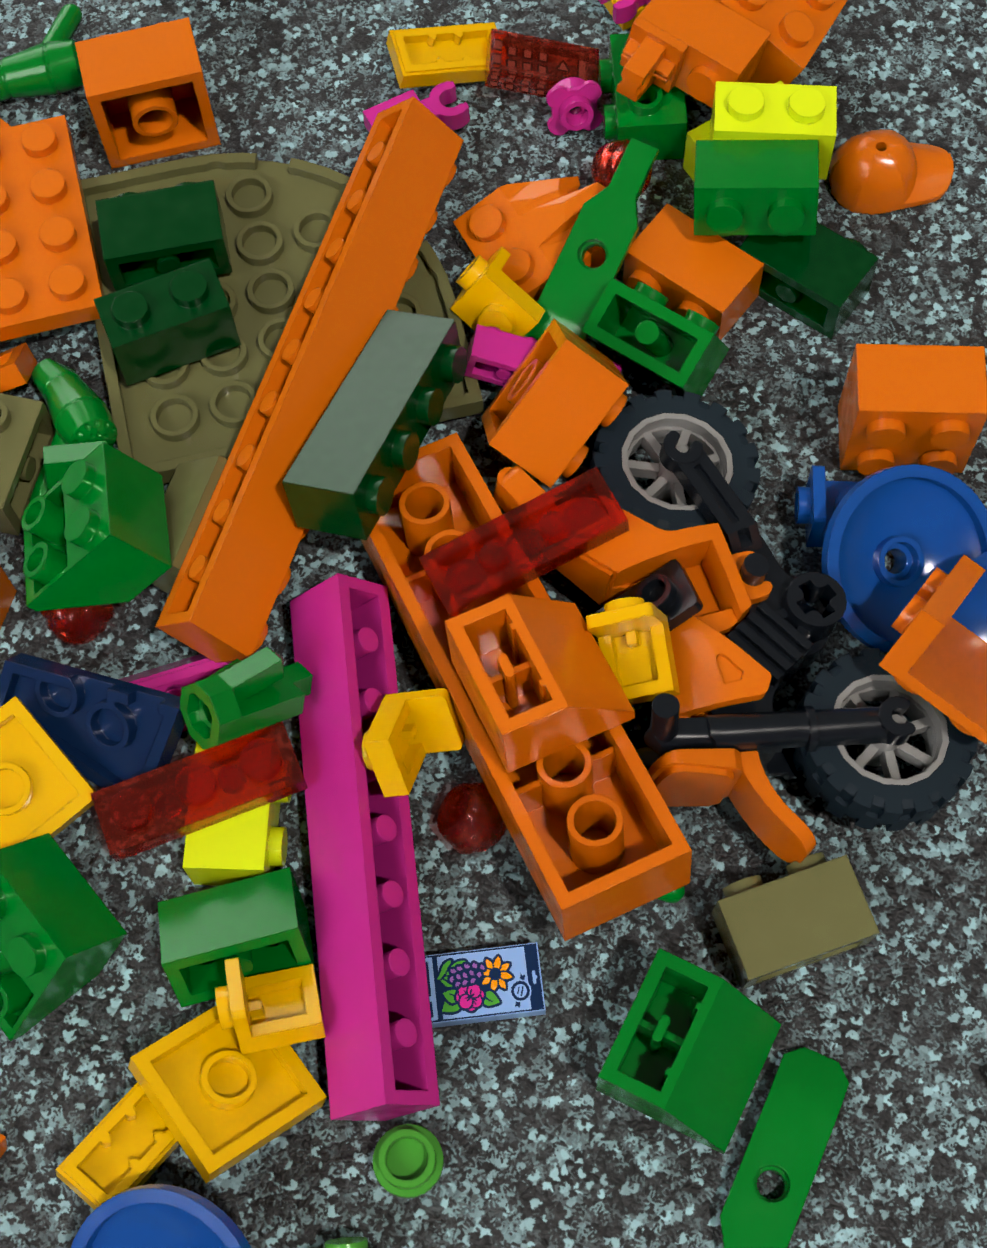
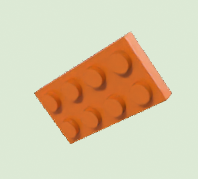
[0,115,104,342]

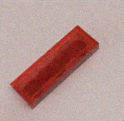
[419,467,629,618]
[90,721,308,862]

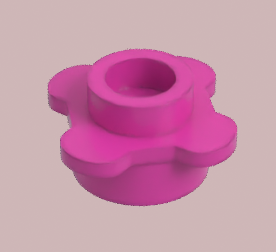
[546,77,602,136]

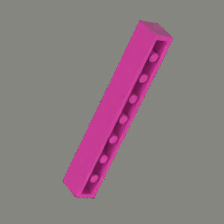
[290,573,440,1121]

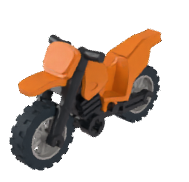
[493,390,978,863]

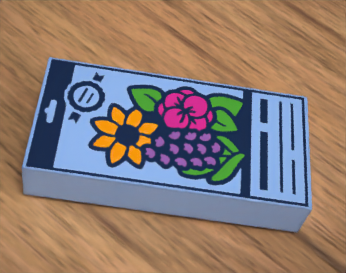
[425,942,546,1028]

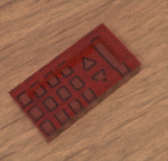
[485,28,599,97]

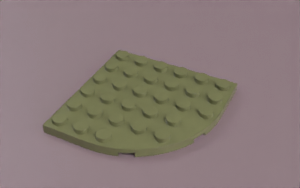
[81,153,484,484]

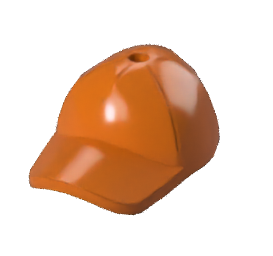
[829,129,954,215]

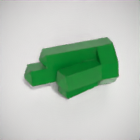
[180,647,313,749]

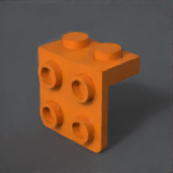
[879,555,987,744]

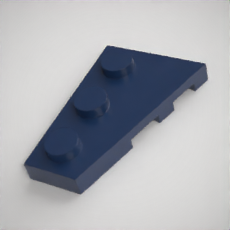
[0,653,185,813]

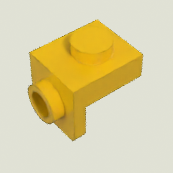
[450,246,546,337]
[586,597,680,705]
[362,688,465,797]
[215,957,326,1055]

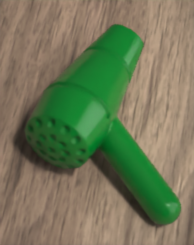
[0,3,83,102]
[29,358,118,502]

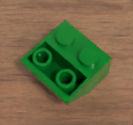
[21,442,172,611]
[0,833,127,1041]
[596,948,782,1154]

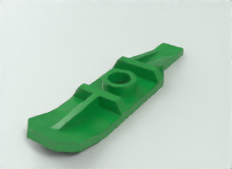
[524,137,659,341]
[719,1047,849,1248]

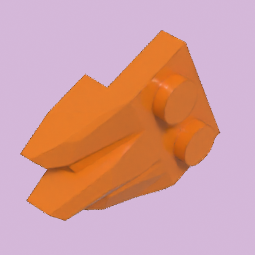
[453,176,606,301]

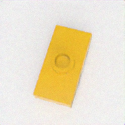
[386,22,507,89]
[55,1082,179,1210]

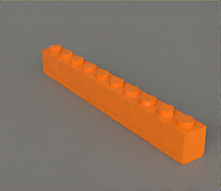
[155,96,464,663]

